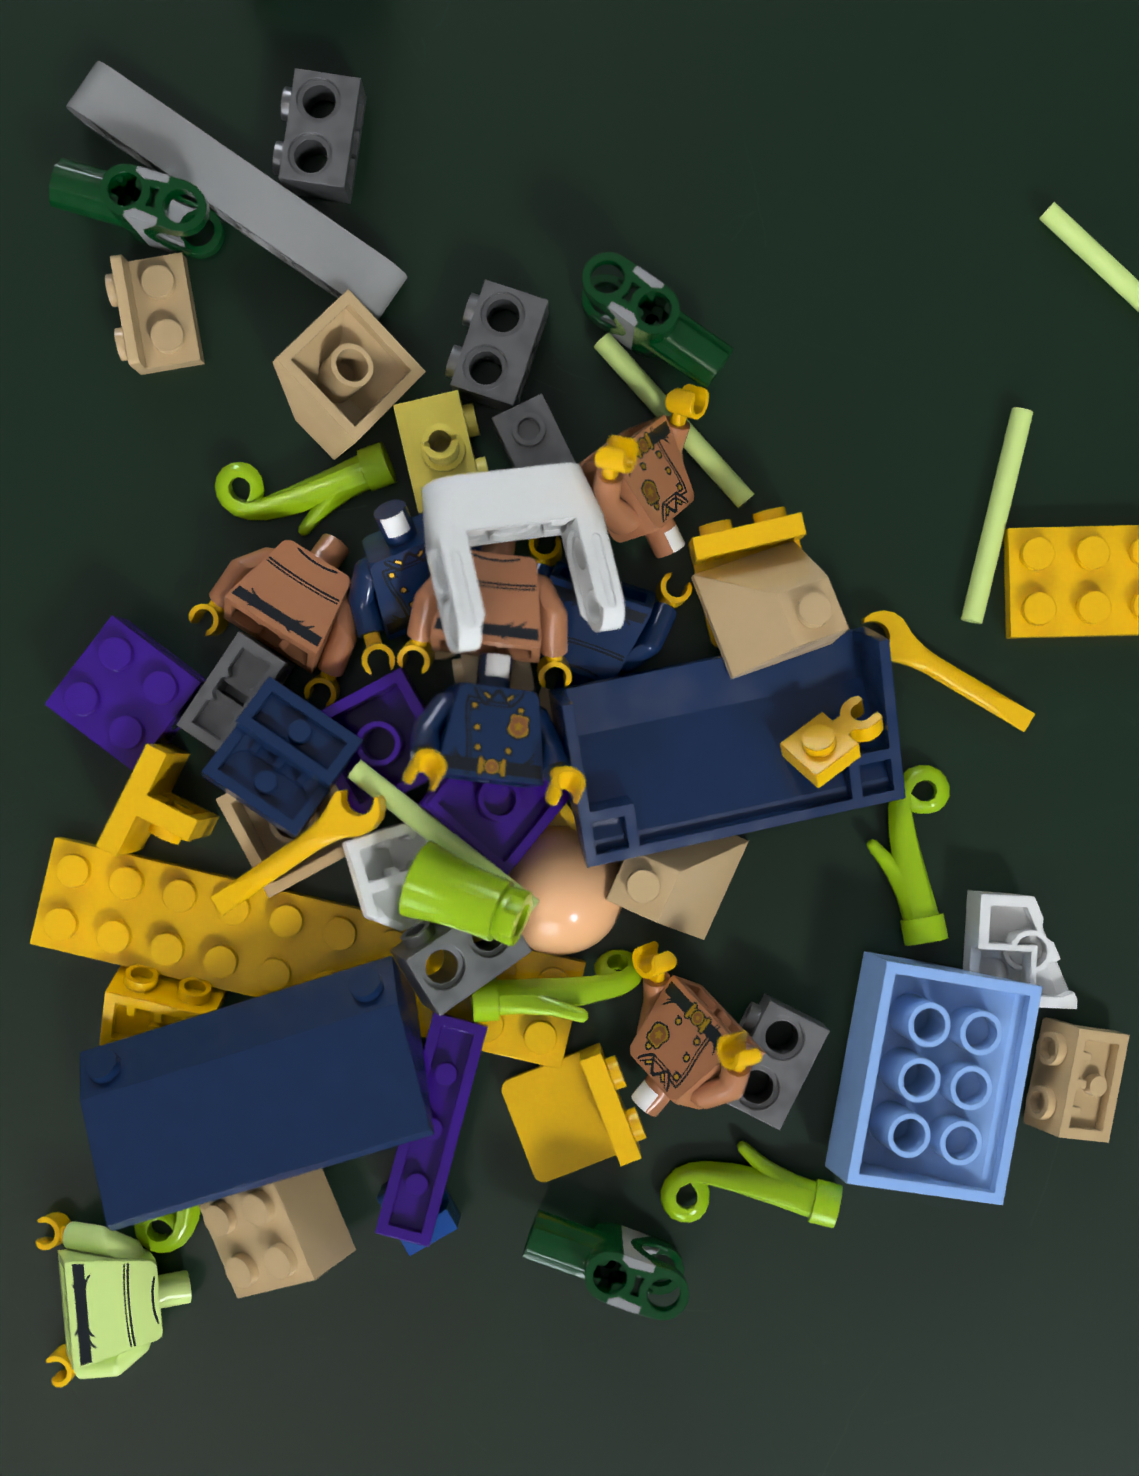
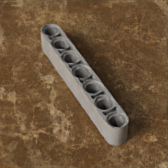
[66,61,408,320]

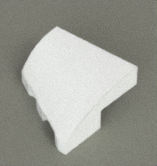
[963,890,1077,1009]

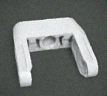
[422,463,625,654]

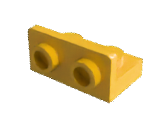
[99,964,227,1045]

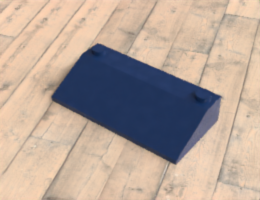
[548,626,906,868]
[80,955,434,1231]

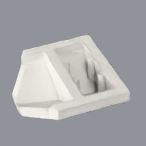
[342,822,428,931]

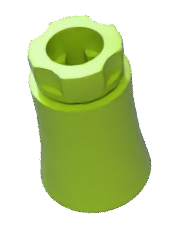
[399,841,533,946]

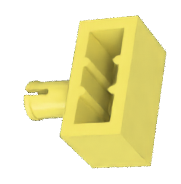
[393,390,489,514]

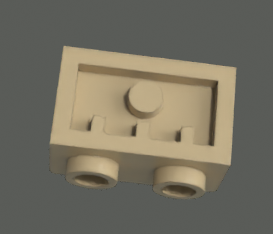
[105,252,205,375]
[1023,1017,1130,1143]

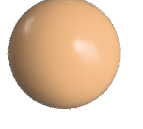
[508,826,622,955]

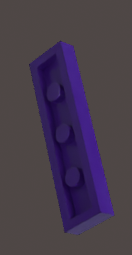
[375,1012,488,1247]

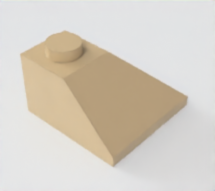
[272,289,426,460]
[691,541,849,679]
[606,835,749,940]

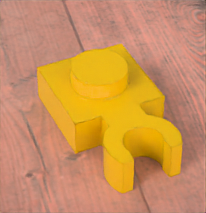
[780,696,884,789]

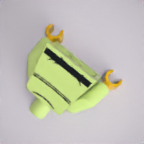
[35,1212,192,1388]

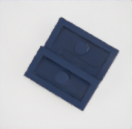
[202,676,363,839]

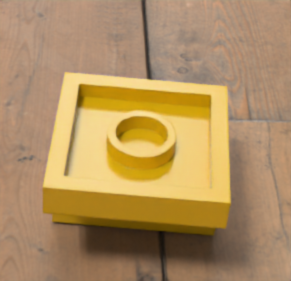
[96,744,219,857]

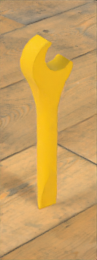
[861,610,1035,732]
[210,789,386,916]

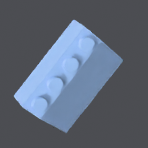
[825,951,1043,1205]

